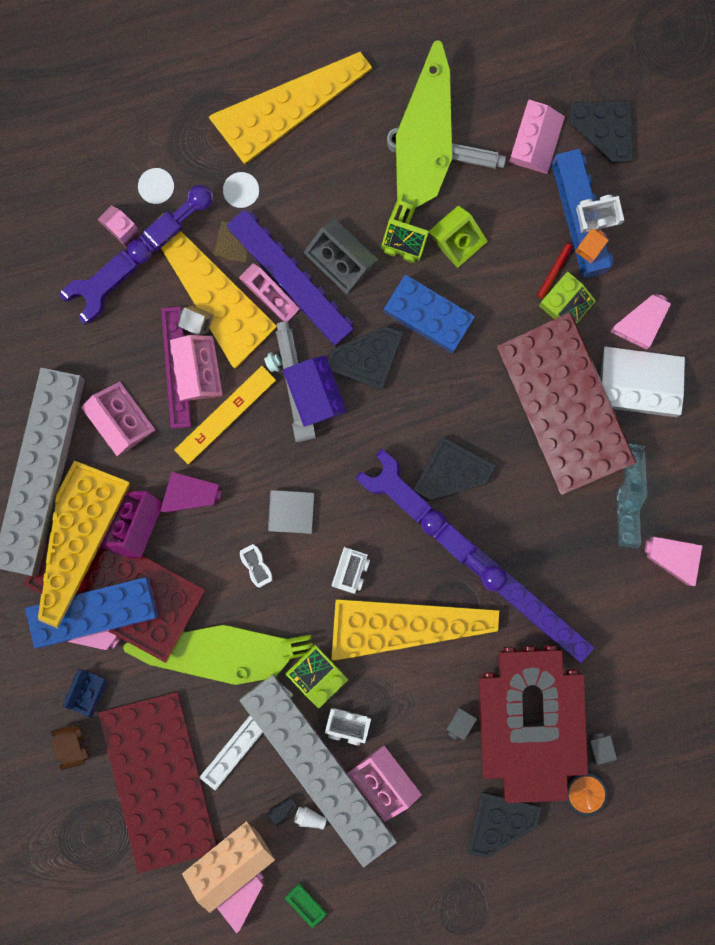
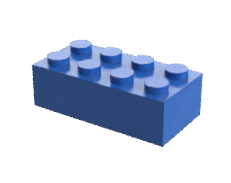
[384,275,475,354]

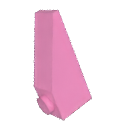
[239,264,300,322]

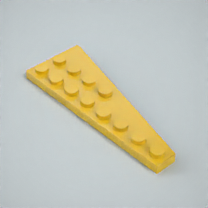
[209,52,372,165]
[160,214,277,369]
[332,600,499,660]

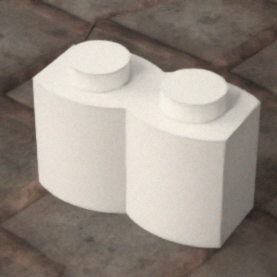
[240,544,273,588]

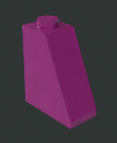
[160,472,222,513]

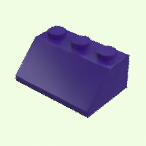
[283,355,347,427]

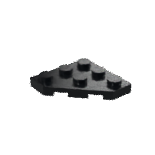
[569,101,632,163]
[328,326,403,390]
[413,437,496,500]
[466,792,542,858]

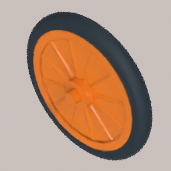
[566,773,608,817]

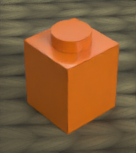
[575,228,608,264]

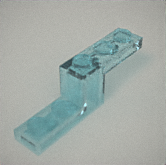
[617,444,647,549]

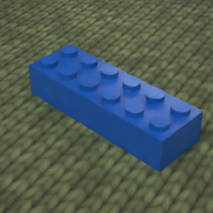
[551,149,613,279]
[25,577,159,649]

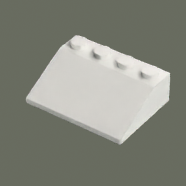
[600,347,685,417]

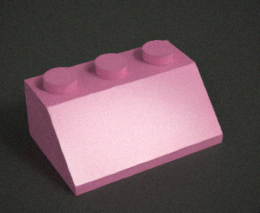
[509,99,565,174]
[170,335,223,400]
[81,382,155,456]
[348,746,422,822]

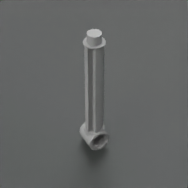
[387,128,506,169]
[275,321,316,443]

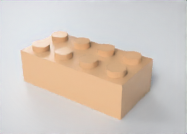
[182,821,275,913]

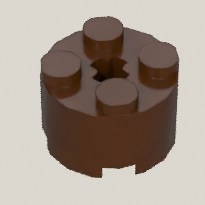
[51,724,89,771]

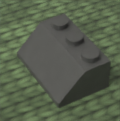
[303,218,378,294]

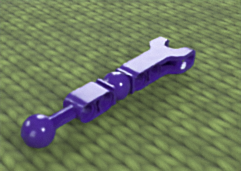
[60,185,213,325]
[356,449,507,592]

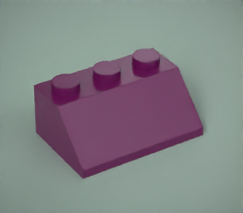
[99,491,162,558]

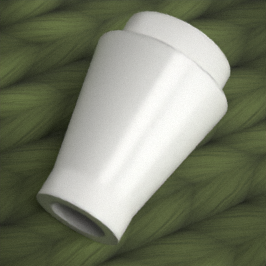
[294,806,327,829]

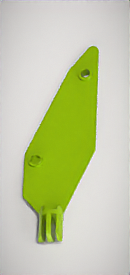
[388,40,452,224]
[123,625,313,685]

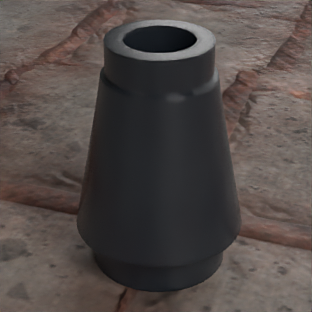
[266,797,297,827]

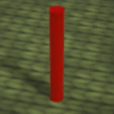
[537,243,573,299]

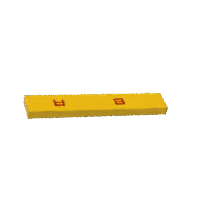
[174,366,276,465]

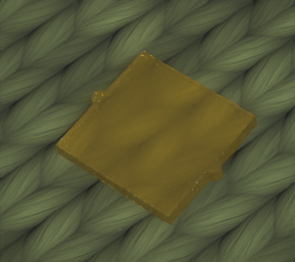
[213,221,248,263]

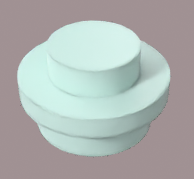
[264,352,282,372]

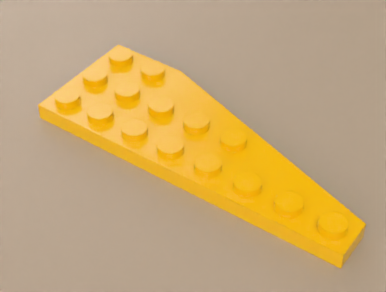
[38,461,130,628]

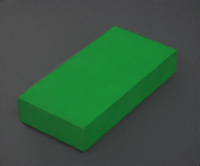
[284,883,328,929]

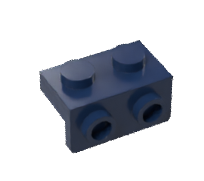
[63,669,108,718]

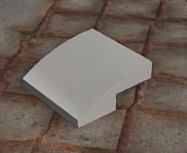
[268,490,314,534]

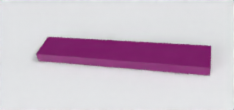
[161,306,192,429]

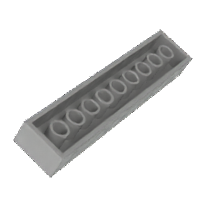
[0,368,85,578]
[239,674,397,868]

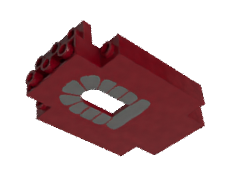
[478,645,588,803]

